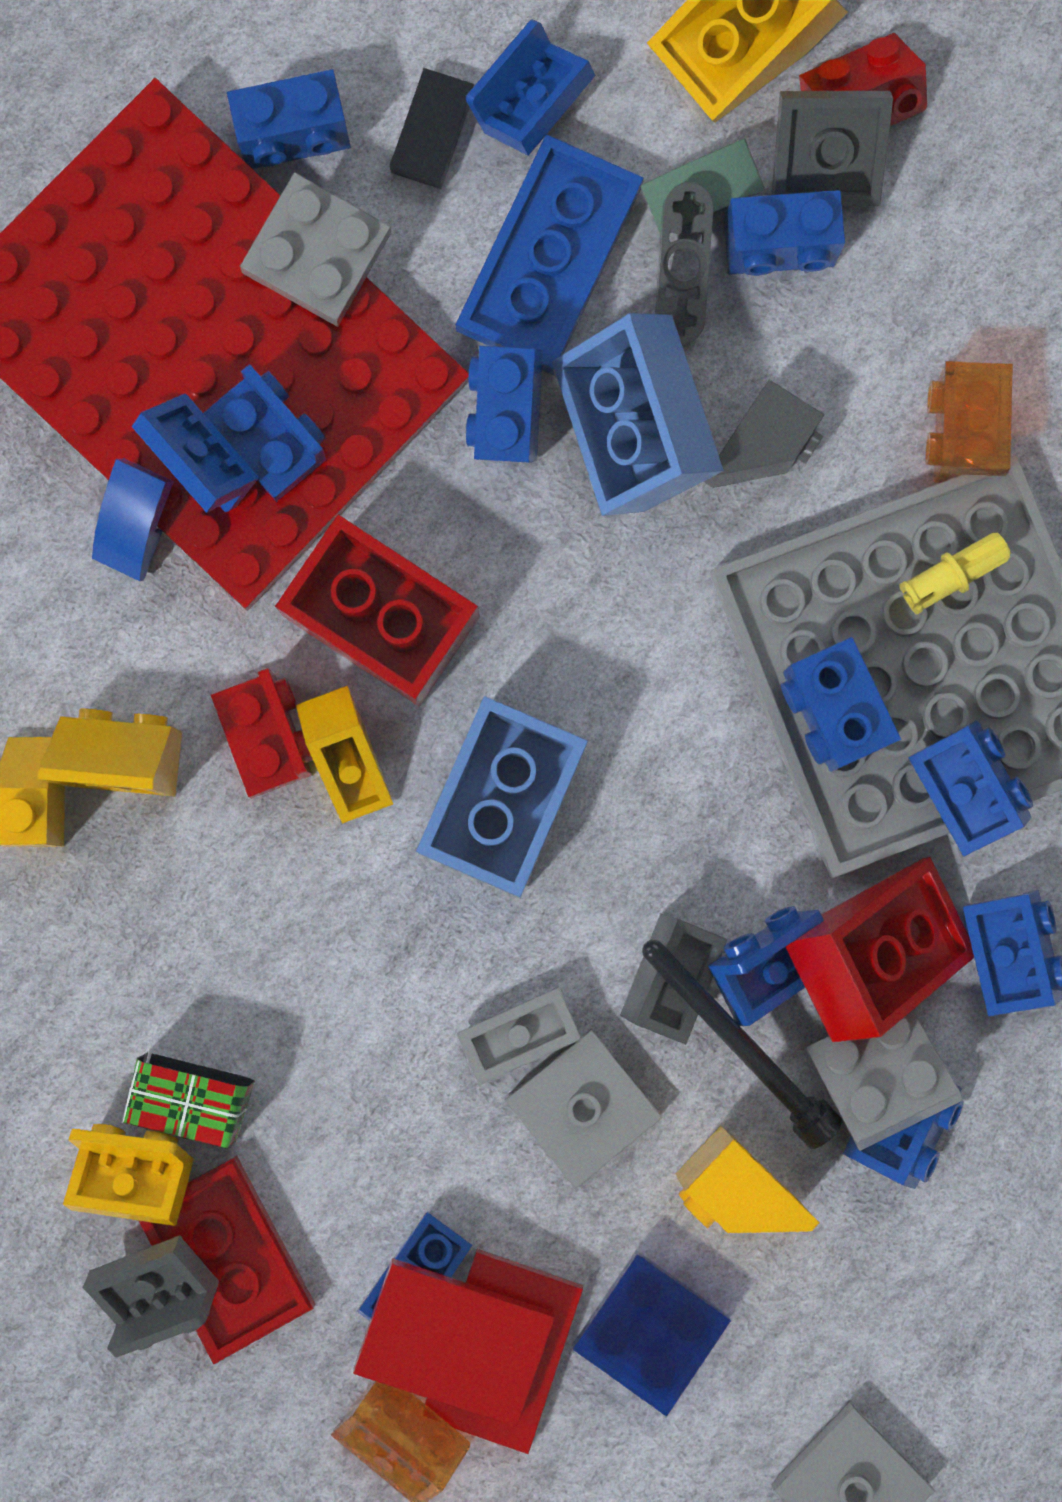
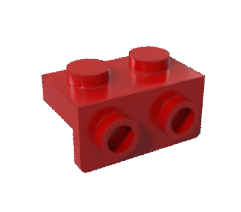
[799,32,927,126]

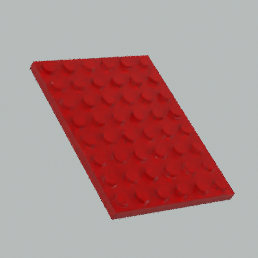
[0,77,469,611]

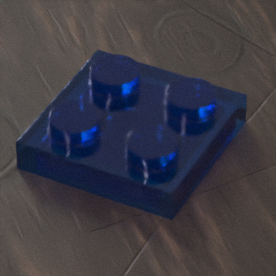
[572,1250,731,1417]

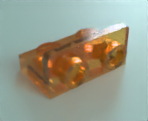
[925,361,1013,483]
[331,1381,470,1502]

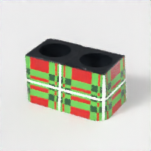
[122,1052,255,1150]

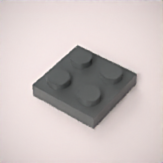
[771,91,893,206]

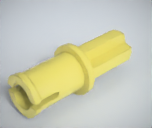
[899,533,1011,615]

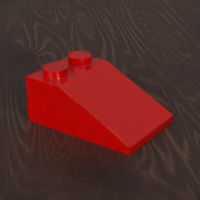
[786,857,974,1042]

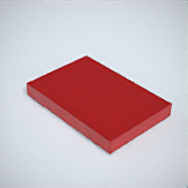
[139,1155,316,1365]
[421,1248,583,1454]
[353,1258,555,1427]

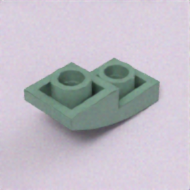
[640,138,766,235]

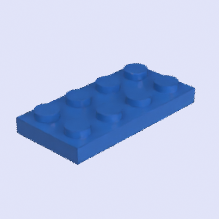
[455,134,644,375]

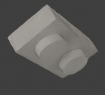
[456,987,582,1085]

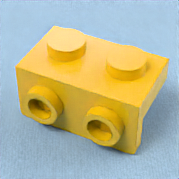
[63,1124,194,1226]

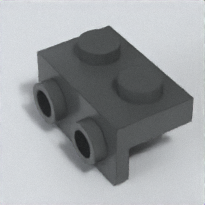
[82,1235,219,1358]

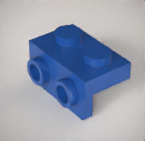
[466,19,596,156]
[708,906,824,1026]

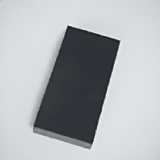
[390,68,474,189]

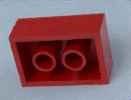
[275,514,480,707]

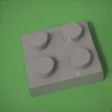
[240,172,391,327]
[806,1010,963,1151]

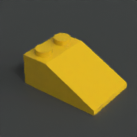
[647,0,848,123]

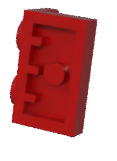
[211,668,313,799]

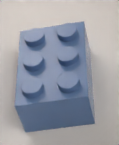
[552,313,724,516]
[416,696,588,898]

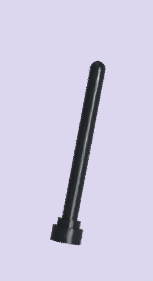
[642,939,842,1149]

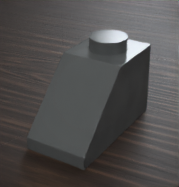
[704,379,825,488]

